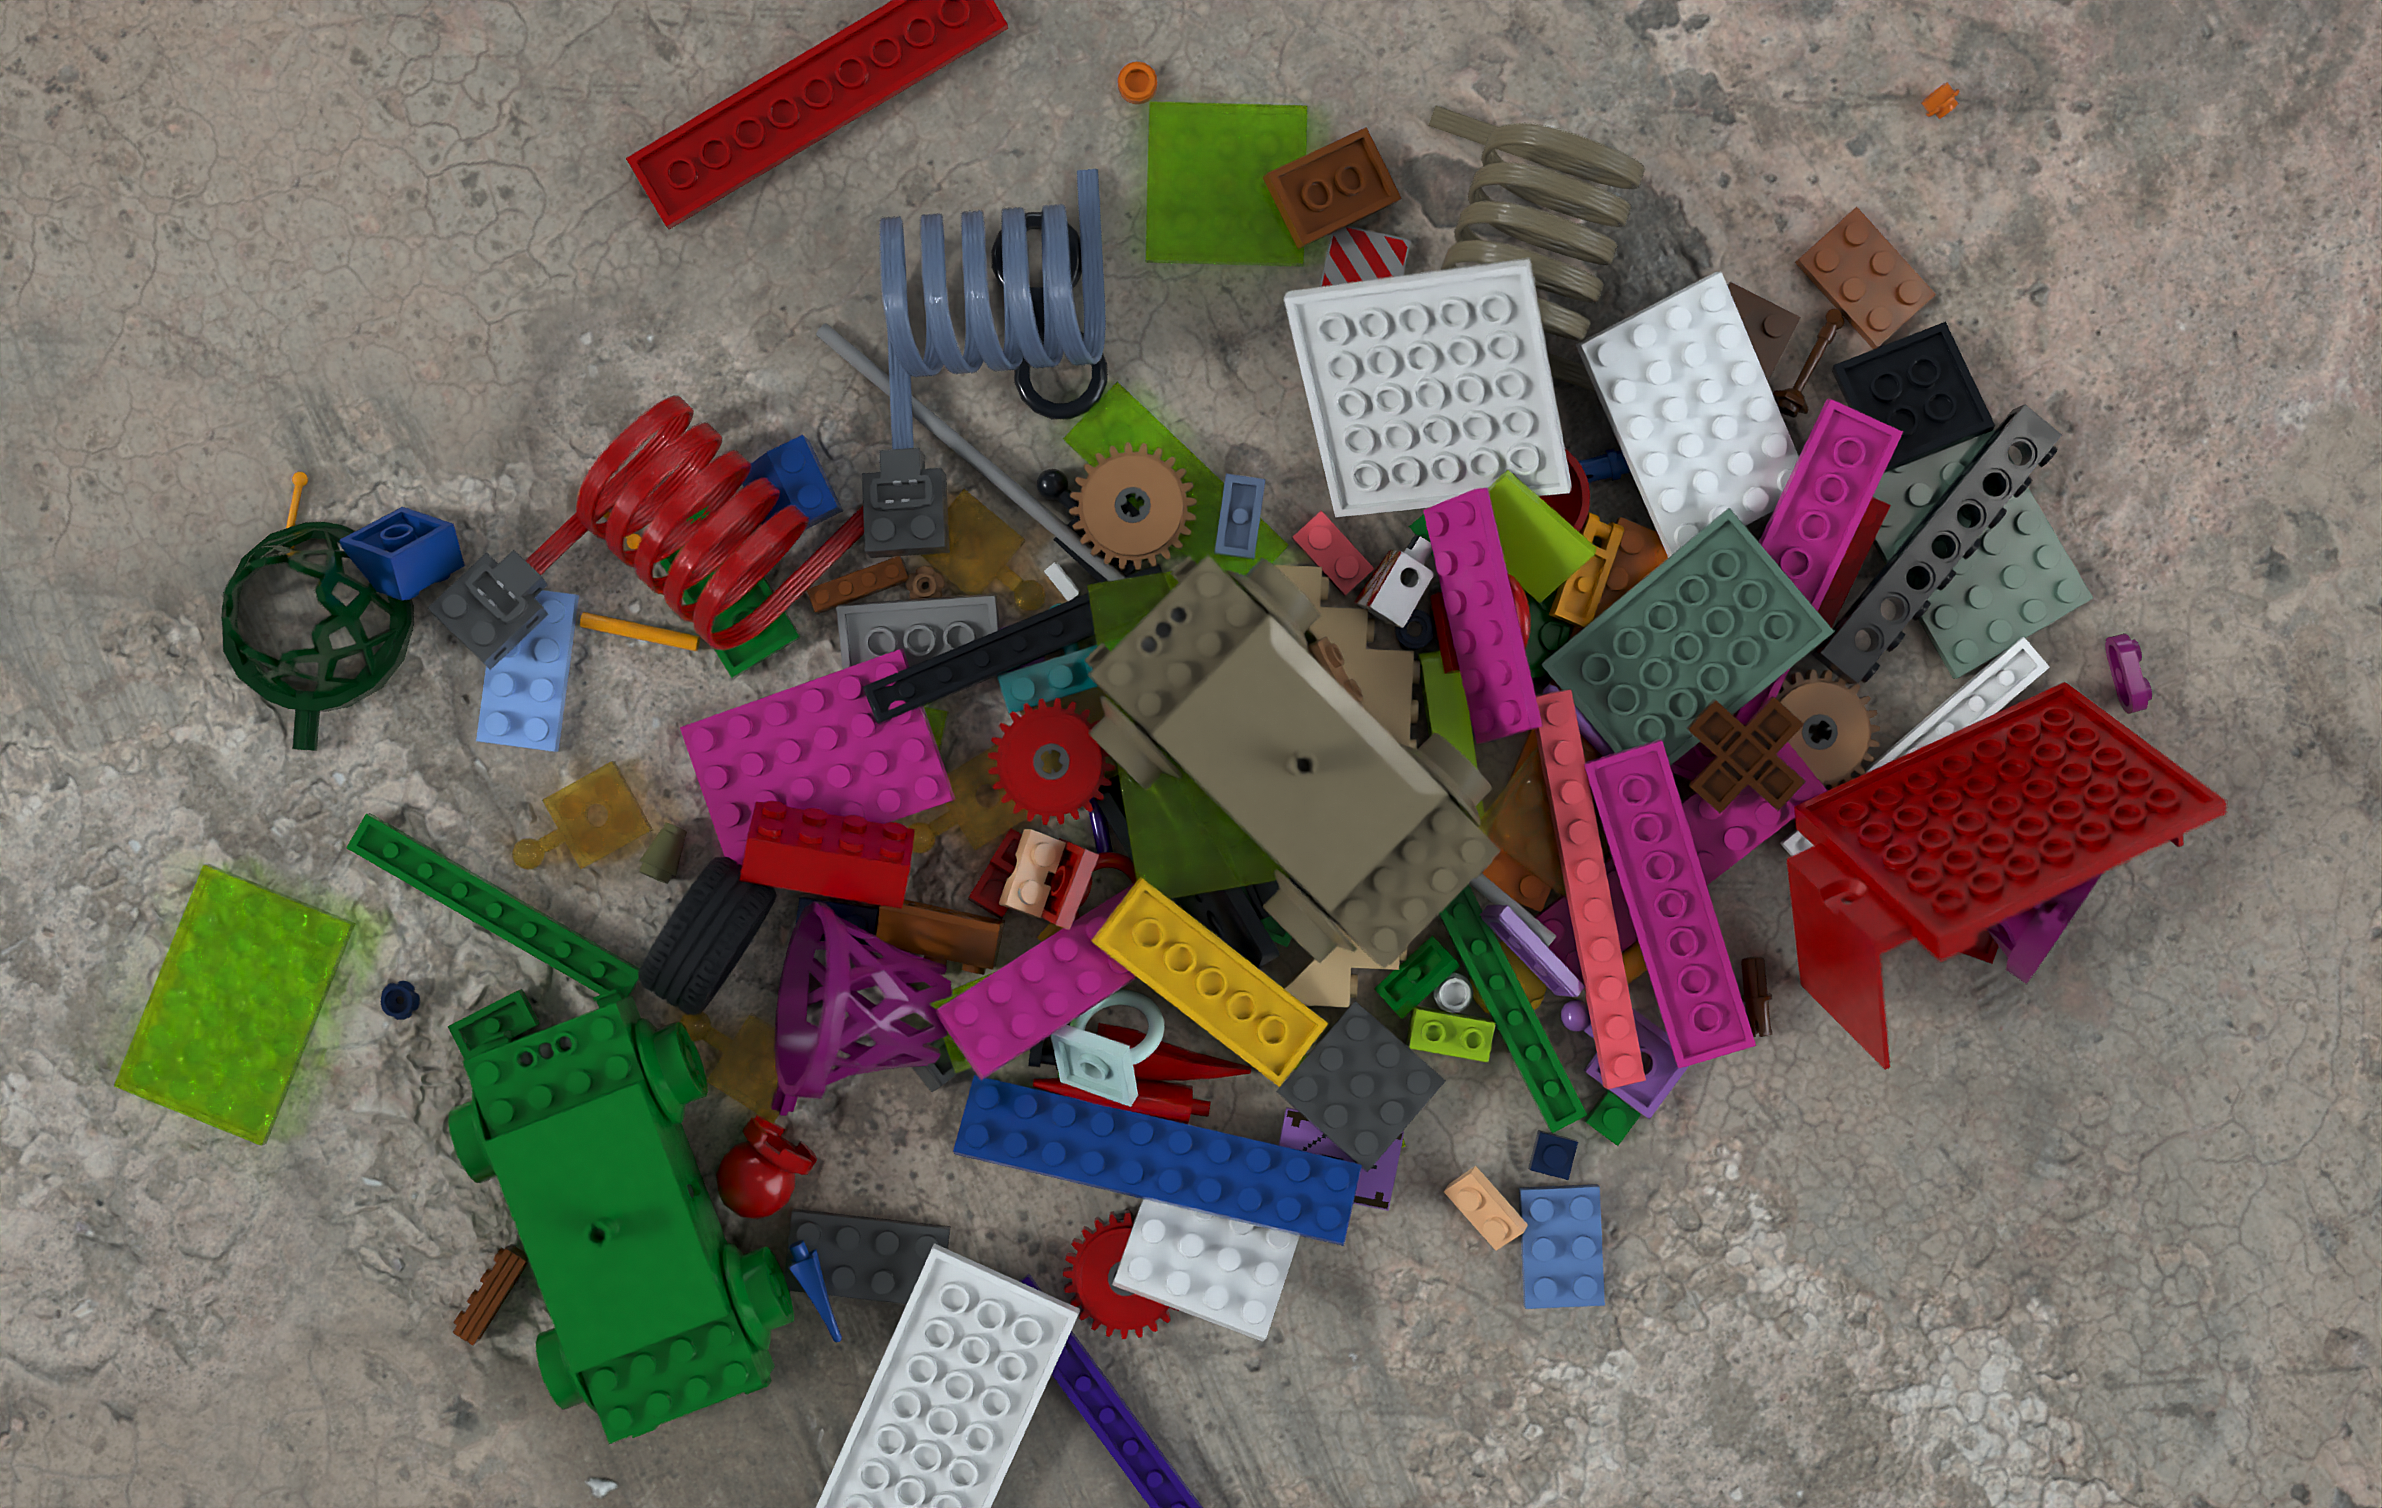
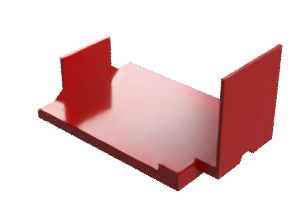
[1786,682,2226,1070]

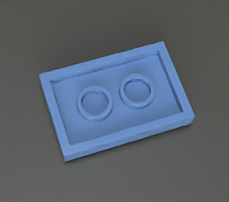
[1519,1184,1605,1309]

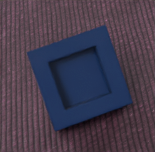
[1528,1130,1578,1180]

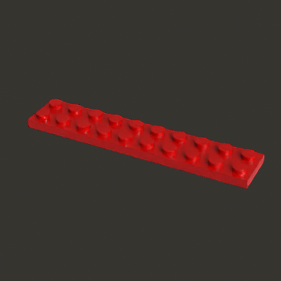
[626,0,1009,230]

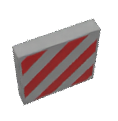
[1319,226,1411,287]

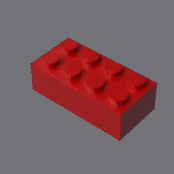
[740,801,915,909]

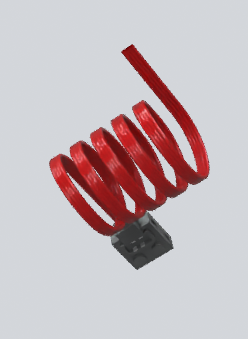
[428,395,864,670]

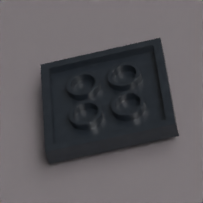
[1832,321,1995,473]

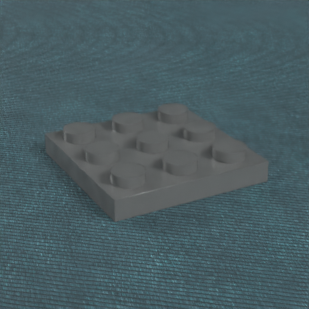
[1276,1001,1446,1172]

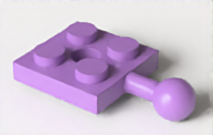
[1560,1000,1689,1119]

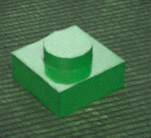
[1584,1089,1641,1146]

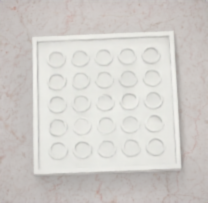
[1284,259,1572,518]

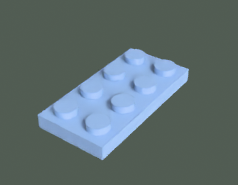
[476,590,579,752]

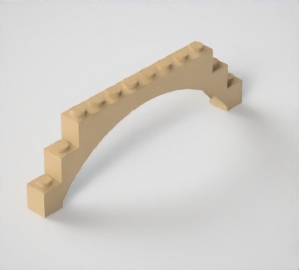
[1274,565,1420,1007]

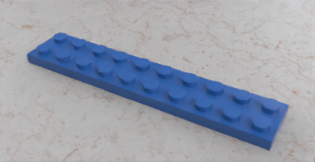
[953,1075,1362,1246]

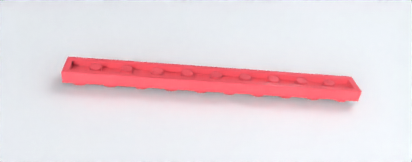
[1535,689,1646,1089]

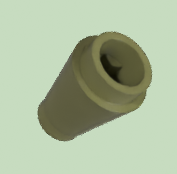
[639,822,687,884]

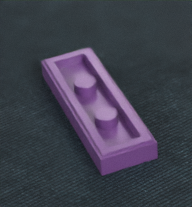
[1480,905,1585,997]

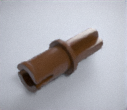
[1741,956,1772,1037]

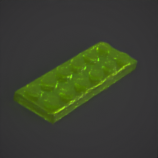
[1063,382,1289,575]

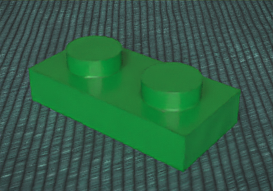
[1374,936,1460,1019]
[448,989,540,1060]

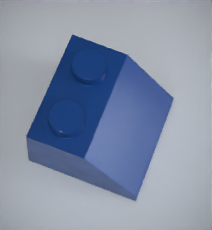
[742,435,843,530]
[339,507,465,601]

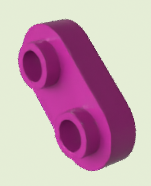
[2105,633,2152,714]

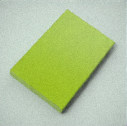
[1488,470,1597,603]

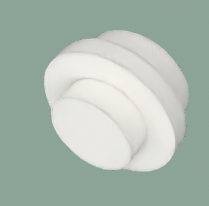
[1433,973,1473,1013]

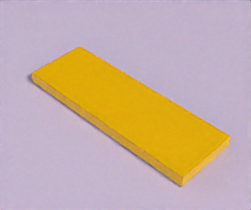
[1091,877,1328,1087]

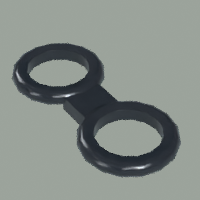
[991,212,1108,420]

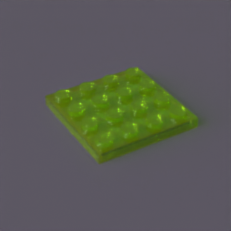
[1145,102,1308,267]

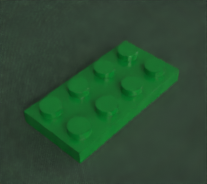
[660,506,801,679]

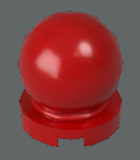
[716,1115,817,1219]

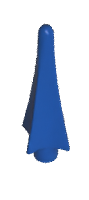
[788,1240,842,1343]

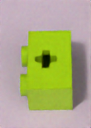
[1405,1006,1495,1062]

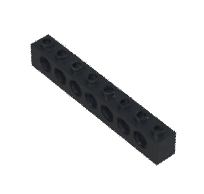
[1811,404,2062,685]

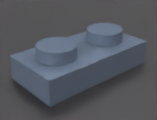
[1215,474,1266,560]

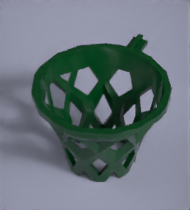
[221,522,414,751]

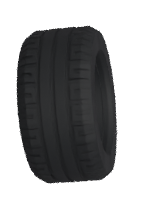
[638,857,777,1015]

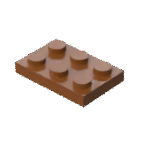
[1262,127,1402,249]
[1795,207,1936,350]

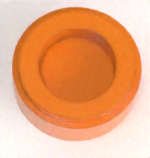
[1118,62,1157,104]

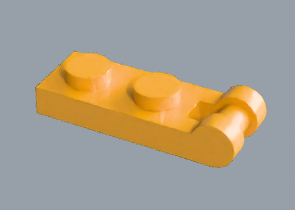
[1549,512,1624,629]

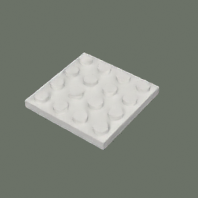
[1112,1199,1300,1342]

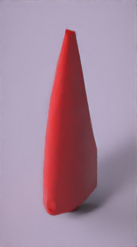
[1093,1023,1251,1081]
[1033,1078,1211,1124]

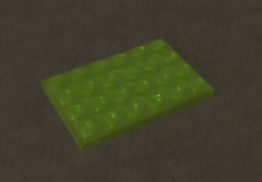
[114,864,356,1146]

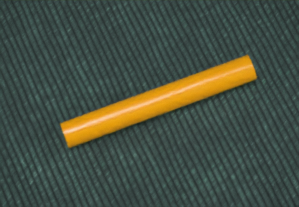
[580,612,700,652]

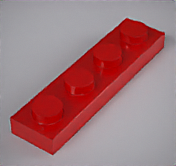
[1815,497,1891,648]

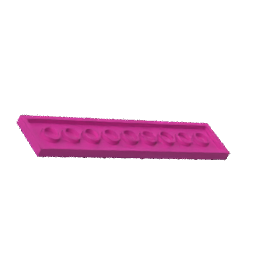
[1670,399,1903,781]

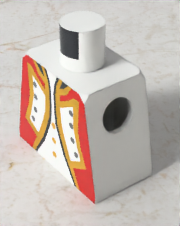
[1354,534,1434,628]

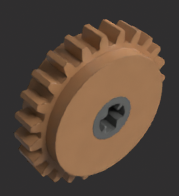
[1069,442,1197,571]
[1760,669,1880,790]

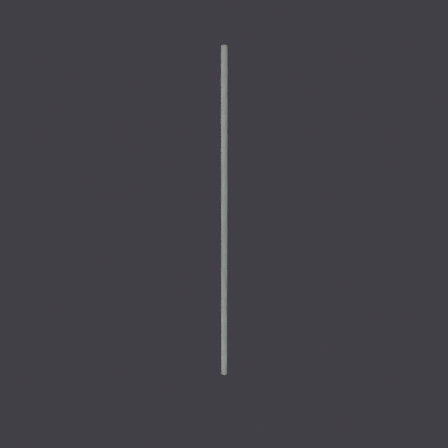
[816,323,1556,947]

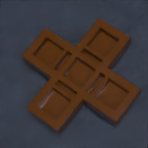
[1686,696,1806,813]

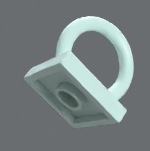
[1051,989,1164,1107]

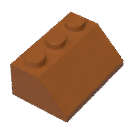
[876,899,1005,975]

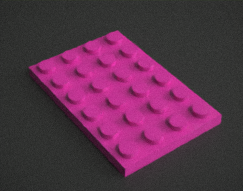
[680,649,956,865]

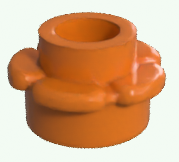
[1921,82,1960,119]

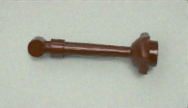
[1772,309,1845,418]

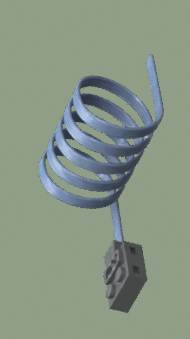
[862,169,1106,558]

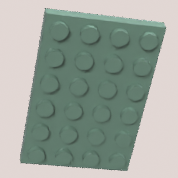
[1872,429,2093,679]
[1541,508,1834,766]

